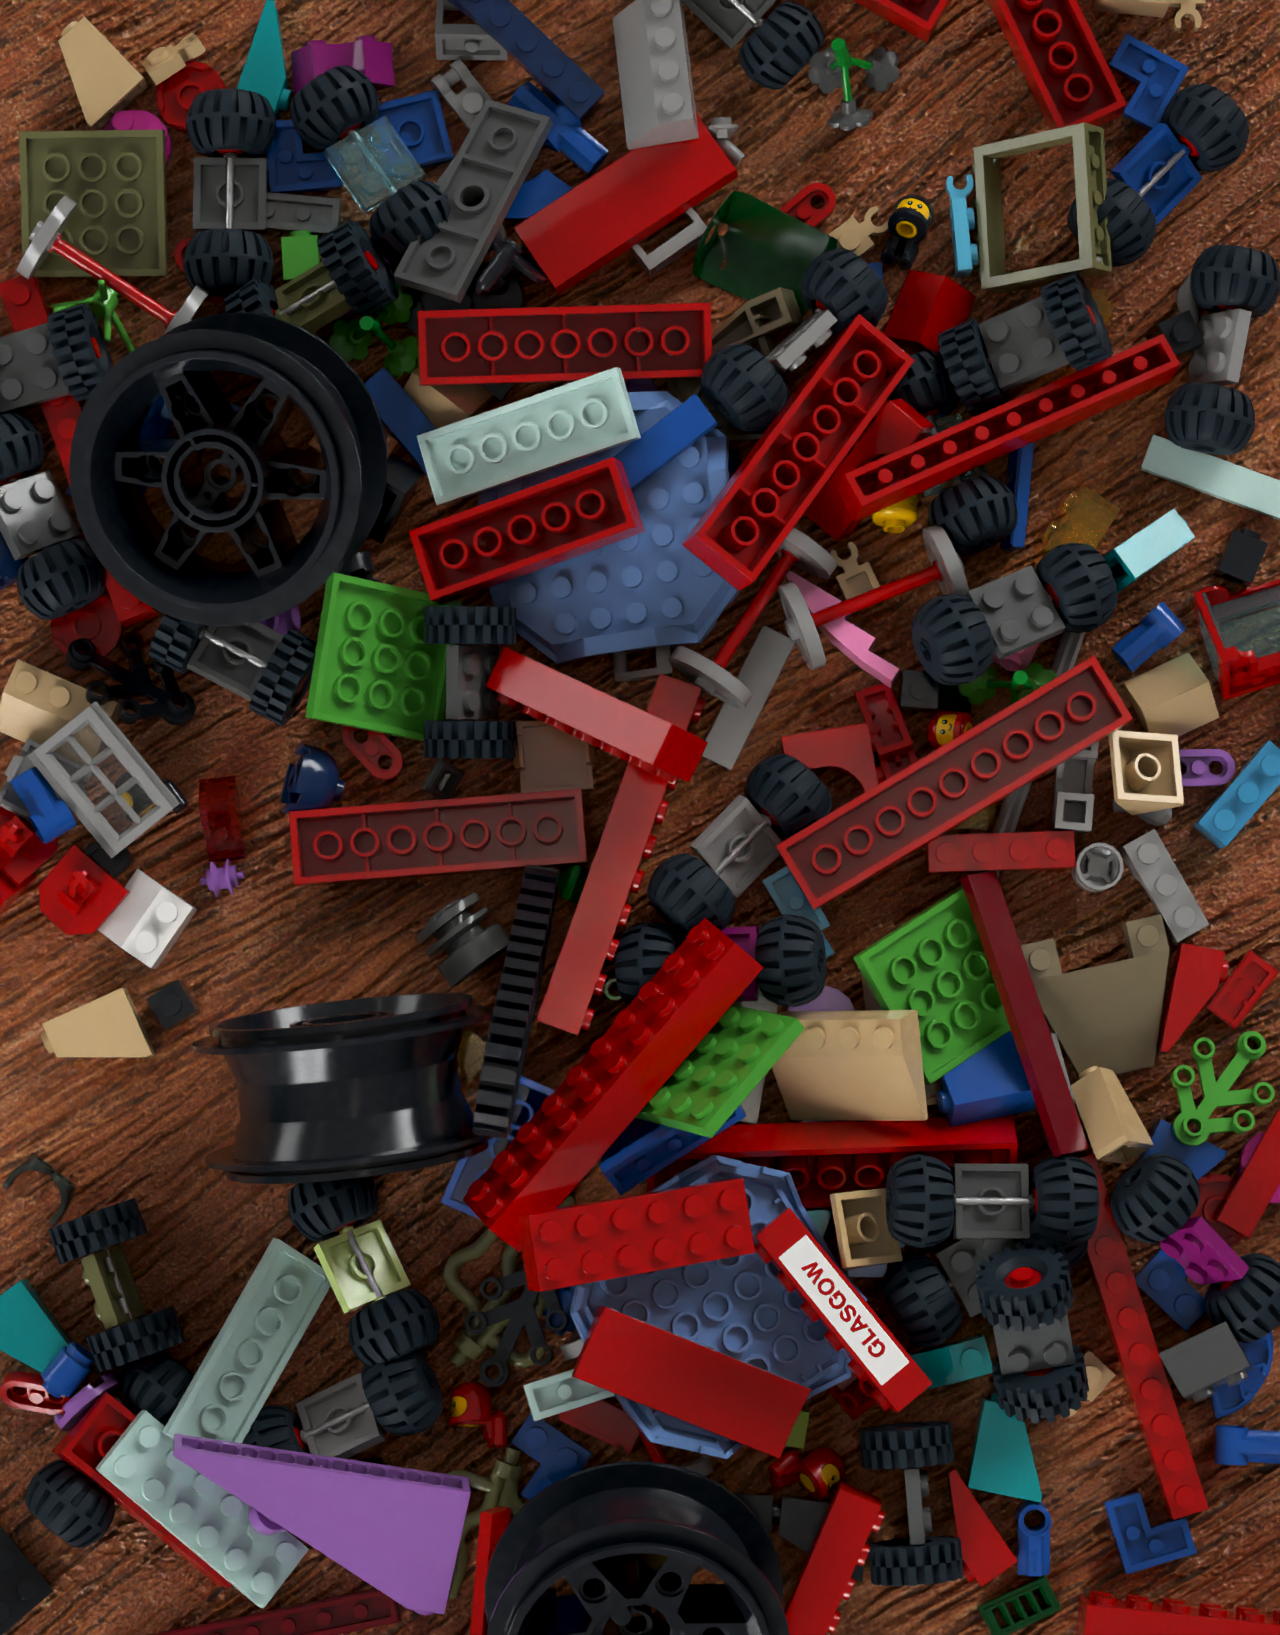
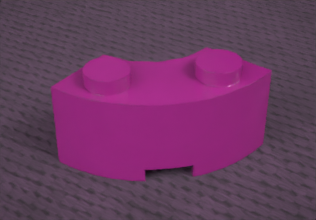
[291,36,394,95]

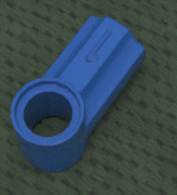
[1111,602,1187,672]
[10,766,77,844]
[1215,1425,1280,1465]
[1015,1500,1052,1576]

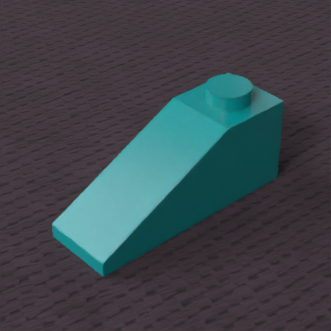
[237,0,292,120]
[909,1334,993,1390]

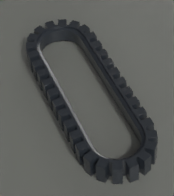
[473,865,560,1140]

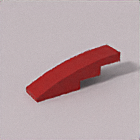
[855,683,918,780]

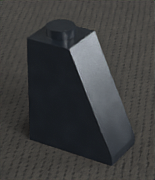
[771,1494,867,1582]

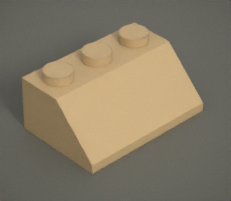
[0,659,120,766]

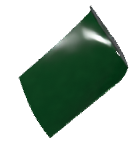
[693,191,838,317]

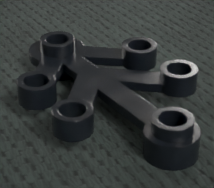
[66,632,196,725]
[465,1266,570,1387]

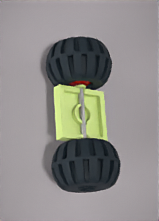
[288,1176,440,1367]

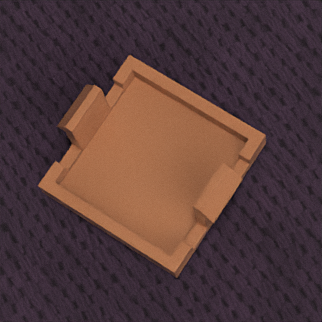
[514,720,596,793]

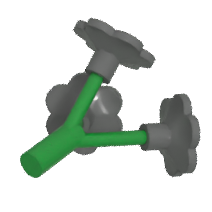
[807,38,900,131]

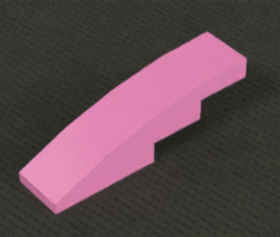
[786,570,899,688]

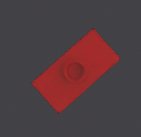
[1205,950,1279,1030]

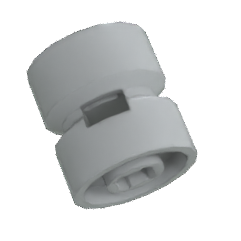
[1071,843,1124,892]

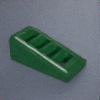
[977,1575,1062,1635]

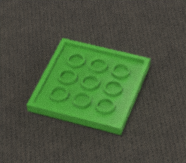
[305,572,462,742]
[853,886,1011,1085]
[635,1004,805,1138]

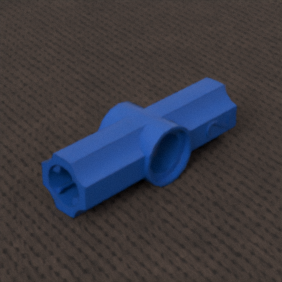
[508,81,609,176]

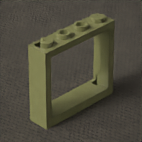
[972,122,1112,294]

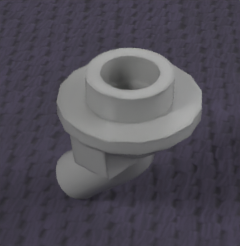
[705,117,745,165]

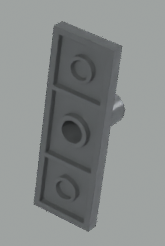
[393,99,553,303]

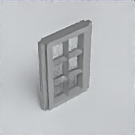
[28,701,180,858]

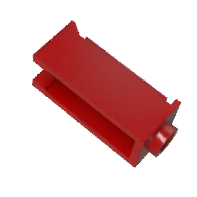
[551,1399,640,1454]

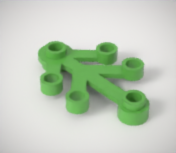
[1170,1031,1275,1147]

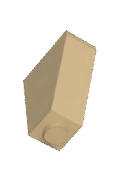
[58,16,148,130]
[41,988,156,1058]
[1071,1066,1154,1164]

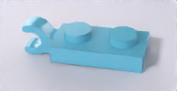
[945,174,978,277]
[762,866,834,958]

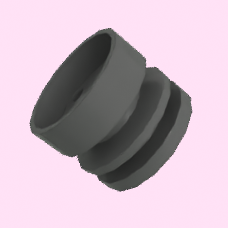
[415,892,510,988]

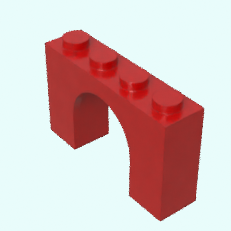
[780,722,892,869]

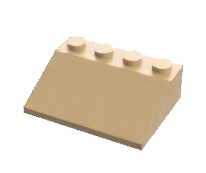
[772,1010,928,1121]

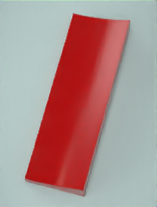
[514,113,739,295]
[572,1306,812,1459]
[52,1392,232,1589]

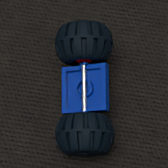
[1068,84,1249,267]

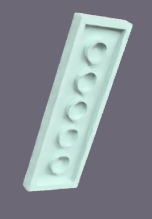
[416,367,641,506]
[162,1238,331,1443]
[95,1410,309,1609]

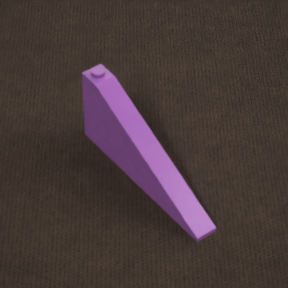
[173,1434,471,1615]

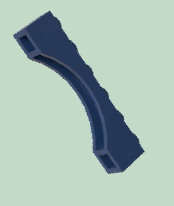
[447,0,605,122]

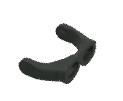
[2,1154,77,1226]

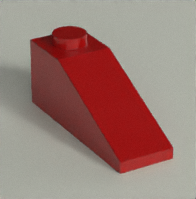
[1156,943,1229,1053]
[946,1466,1018,1587]

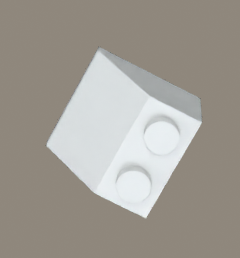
[98,869,198,970]

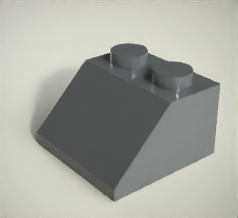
[1159,1321,1254,1403]

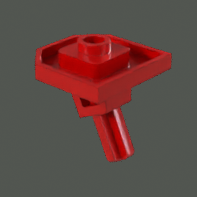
[0,807,58,888]
[39,844,130,935]

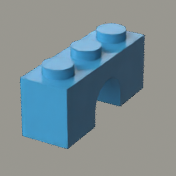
[1192,740,1280,849]

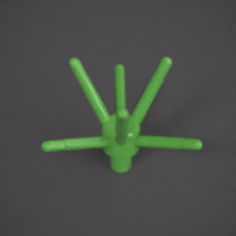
[50,279,136,353]

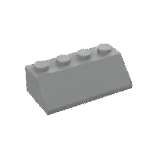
[612,0,699,150]

